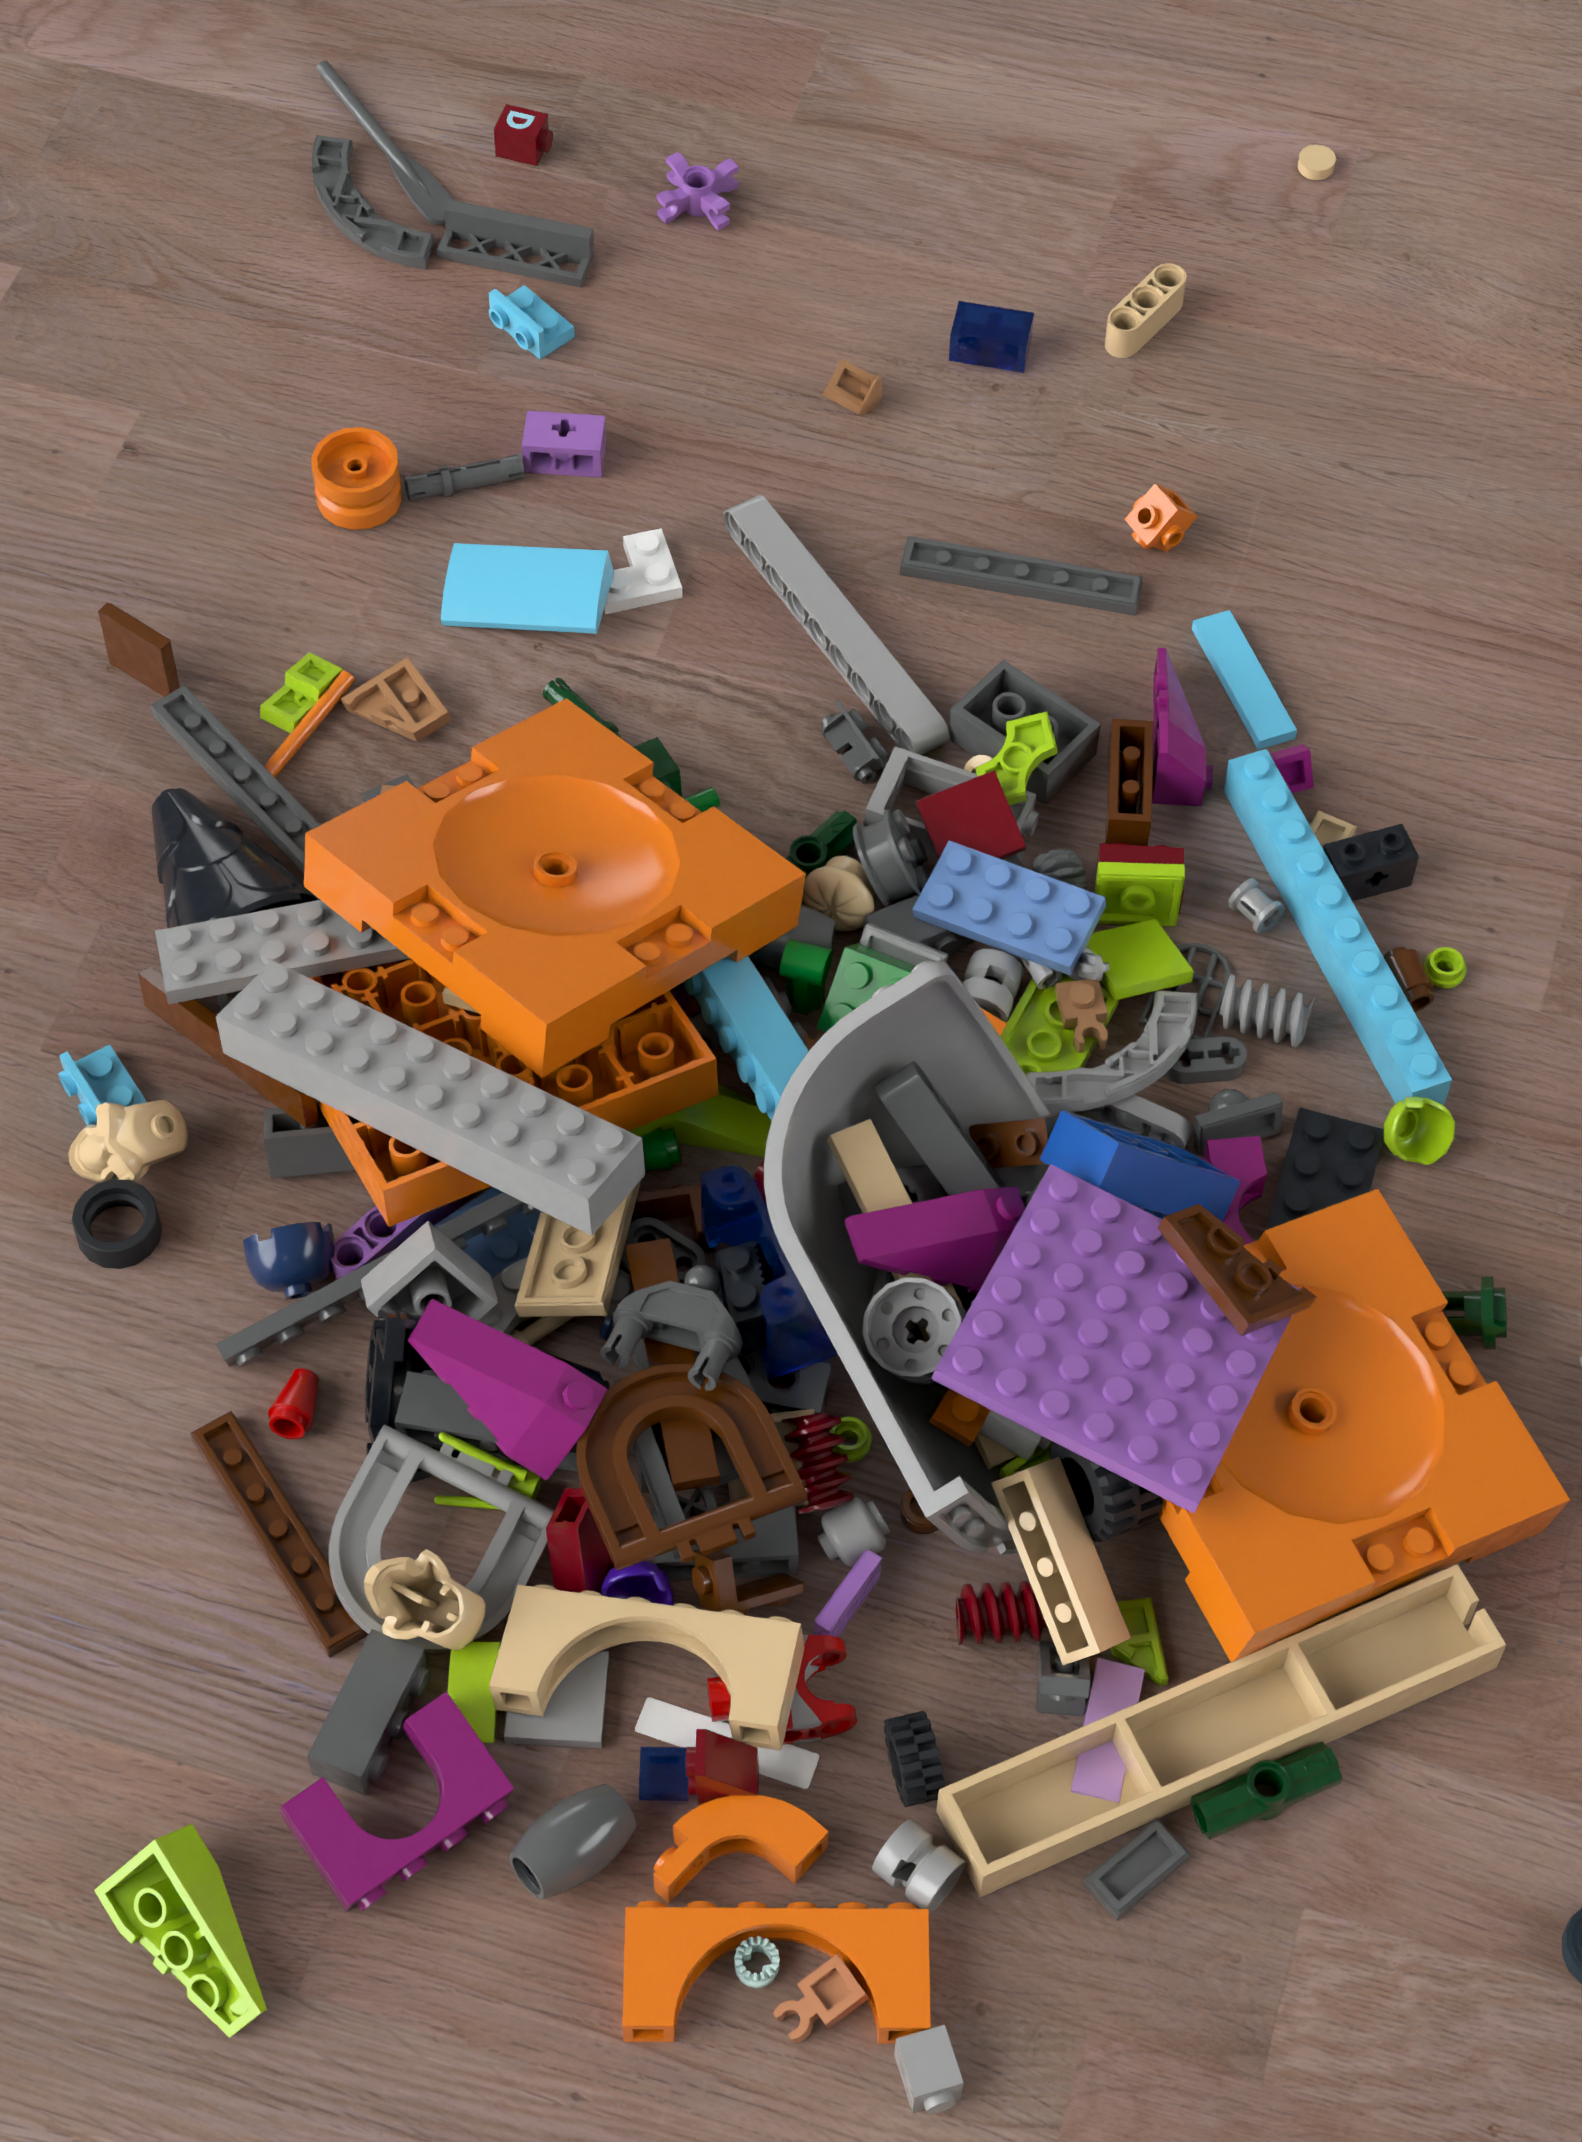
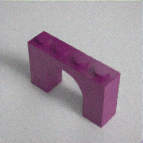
[279,1691,514,1912]

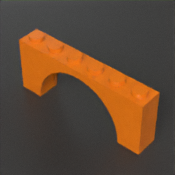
[622,1901,931,2044]

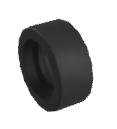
[72,1179,162,1269]

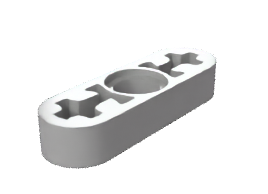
[1079,1095,1193,1149]

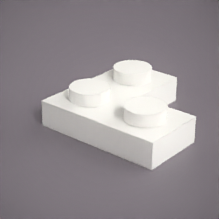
[604,528,682,614]

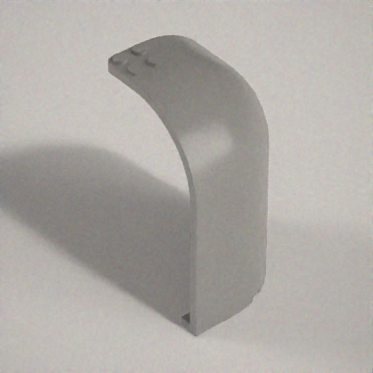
[764,960,1050,1555]

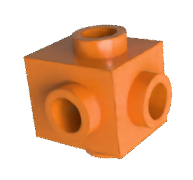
[1124,484,1198,552]

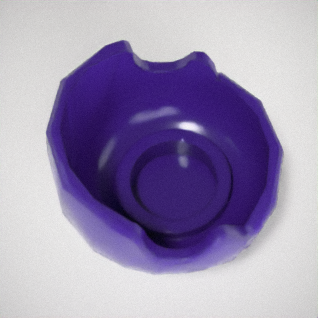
[601,1561,673,1606]

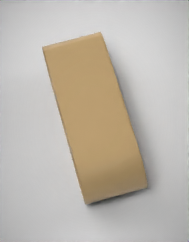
[1105,263,1187,358]

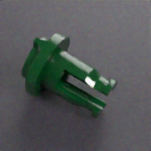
[1442,1276,1507,1350]

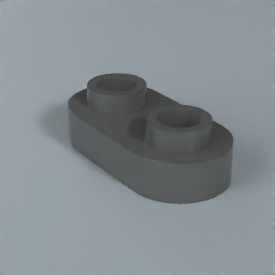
[625,1217,706,1284]

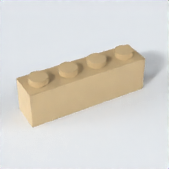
[991,1457,1131,1665]

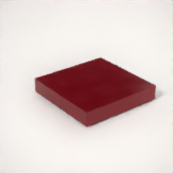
[916,770,1027,859]

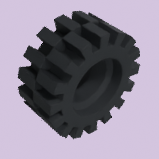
[884,1710,945,1807]

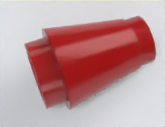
[268,1368,319,1439]

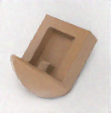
[822,359,883,415]

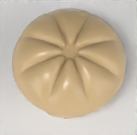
[803,856,876,932]

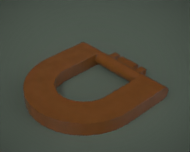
[576,1363,807,1571]

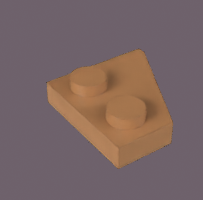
[341,657,452,742]

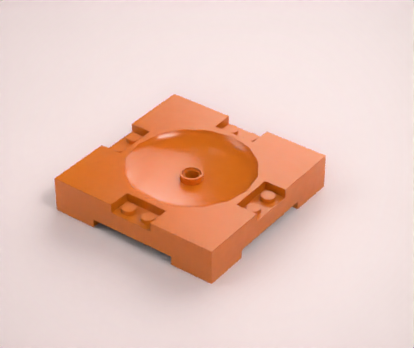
[304,698,806,1078]
[1159,1189,1570,1662]

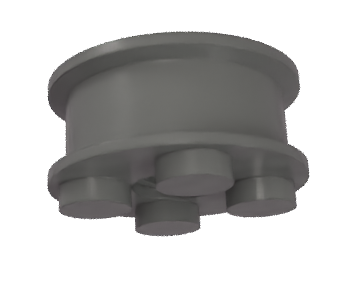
[853,809,930,907]

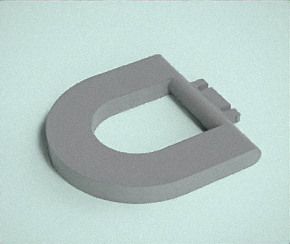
[329,1424,555,1654]

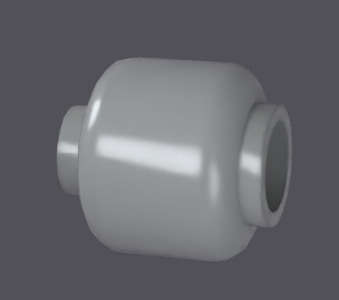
[817,1496,891,1567]

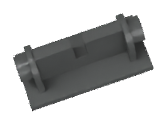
[821,700,889,784]

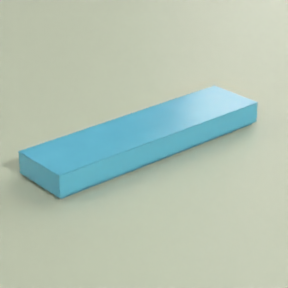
[1192,610,1297,750]

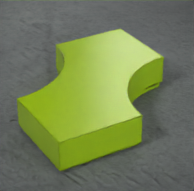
[975,711,1058,805]

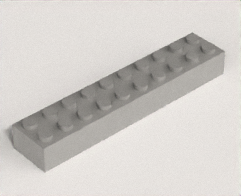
[216,961,645,1236]

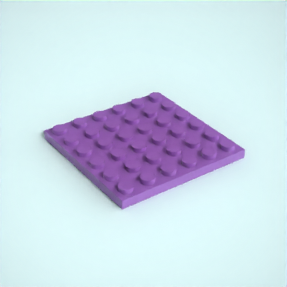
[932,1164,1300,1513]

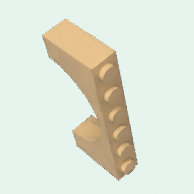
[489,1584,805,1751]

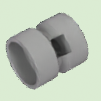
[962,949,1024,1023]
[872,1819,967,1914]

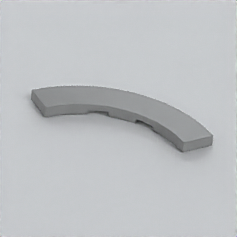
[1026,991,1198,1114]

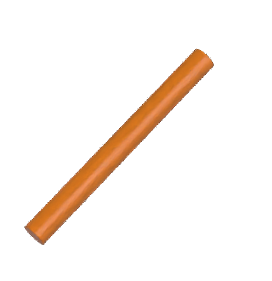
[263,671,355,778]

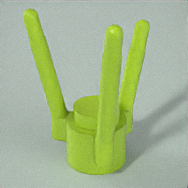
[434,1432,543,1510]

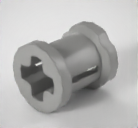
[1228,878,1285,934]

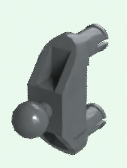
[600,1265,743,1391]

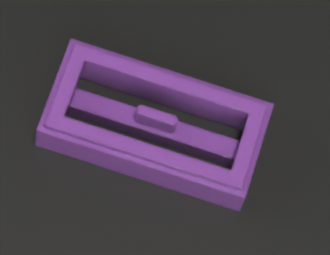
[814,1550,882,1637]

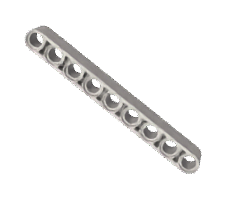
[723,494,950,755]

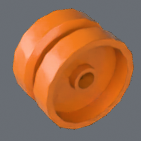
[311,427,402,530]

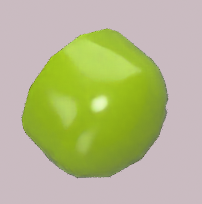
[1384,1096,1455,1165]

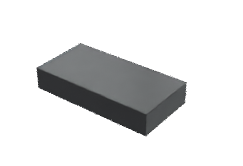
[1083,1818,1190,1921]

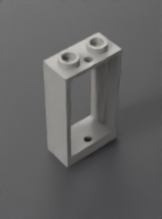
[864,746,1040,861]

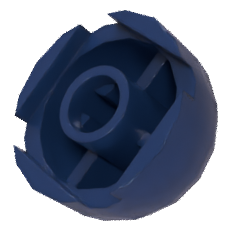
[243,1222,335,1299]

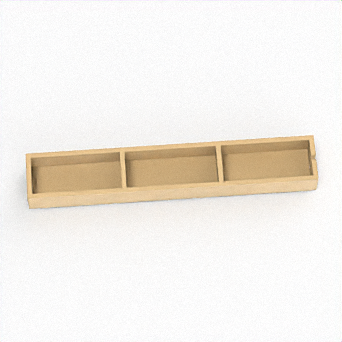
[936,1564,1506,1898]

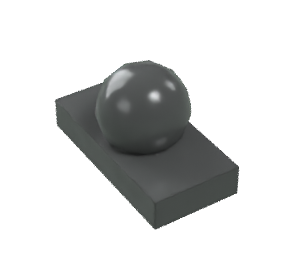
[1194,1089,1283,1156]

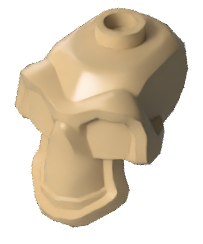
[68,1100,188,1183]
[364,1549,486,1651]

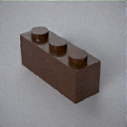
[1105,718,1154,846]

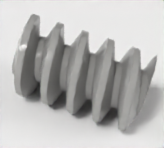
[1219,974,1315,1048]

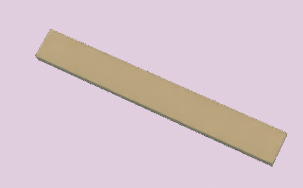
[827,1119,1019,1471]

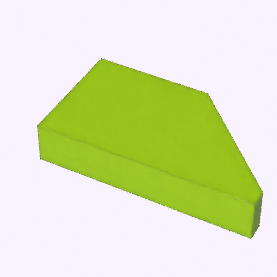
[1111,1597,1169,1686]

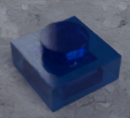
[639,1747,689,1801]

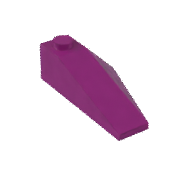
[1152,648,1213,806]
[844,1187,1025,1296]
[408,1299,607,1480]

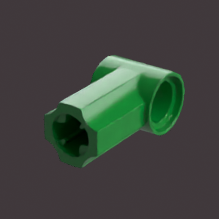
[779,938,833,1015]

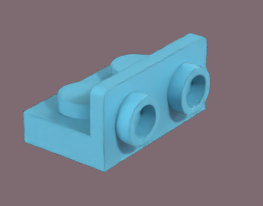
[489,285,575,360]
[58,1044,147,1126]

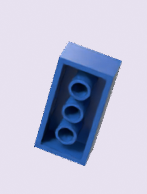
[1040,1110,1241,1222]

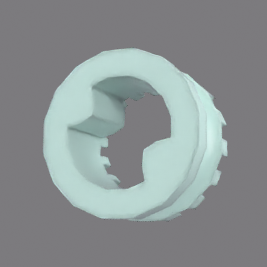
[734,1936,780,1988]

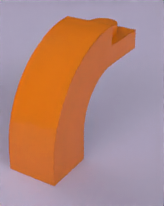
[653,1795,829,1904]

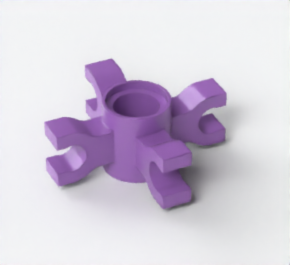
[657,152,739,231]

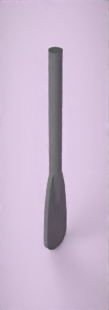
[316,61,455,225]

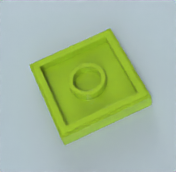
[1094,862,1185,927]
[1086,918,1194,1000]

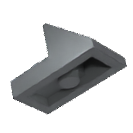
[1036,1641,1090,1716]

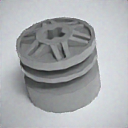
[863,1277,967,1384]

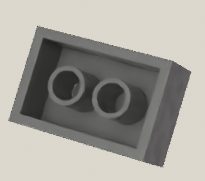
[949,660,1101,804]

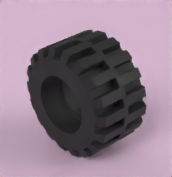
[1049,1441,1163,1542]

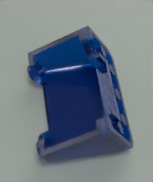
[701,1165,838,1380]

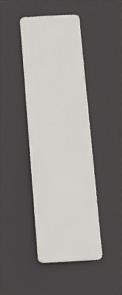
[635,1697,820,1789]

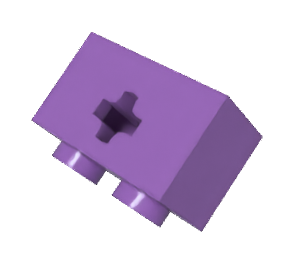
[522,411,606,478]

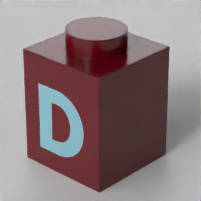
[494,104,553,166]

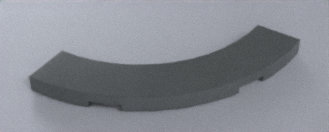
[312,135,435,270]

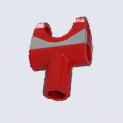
[707,1635,857,1745]

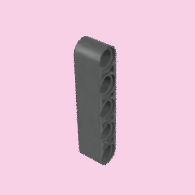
[875,1061,1006,1196]

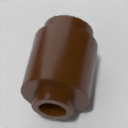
[1383,947,1434,1012]

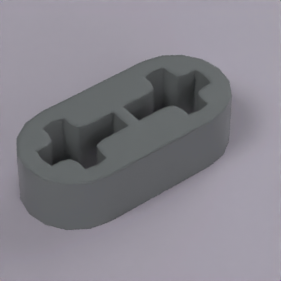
[1165,1036,1247,1084]

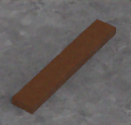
[138,966,319,1128]
[625,1238,720,1492]
[190,1411,369,1658]

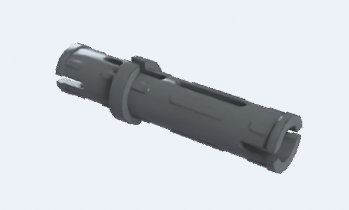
[404,454,525,501]

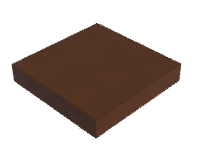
[98,602,180,697]

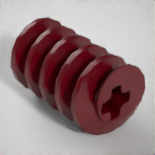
[781,1412,854,1514]
[956,1581,1048,1645]

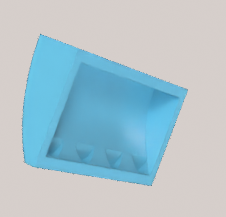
[441,543,614,634]

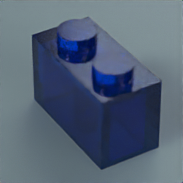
[949,301,1034,373]

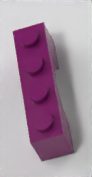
[1201,1136,1267,1245]

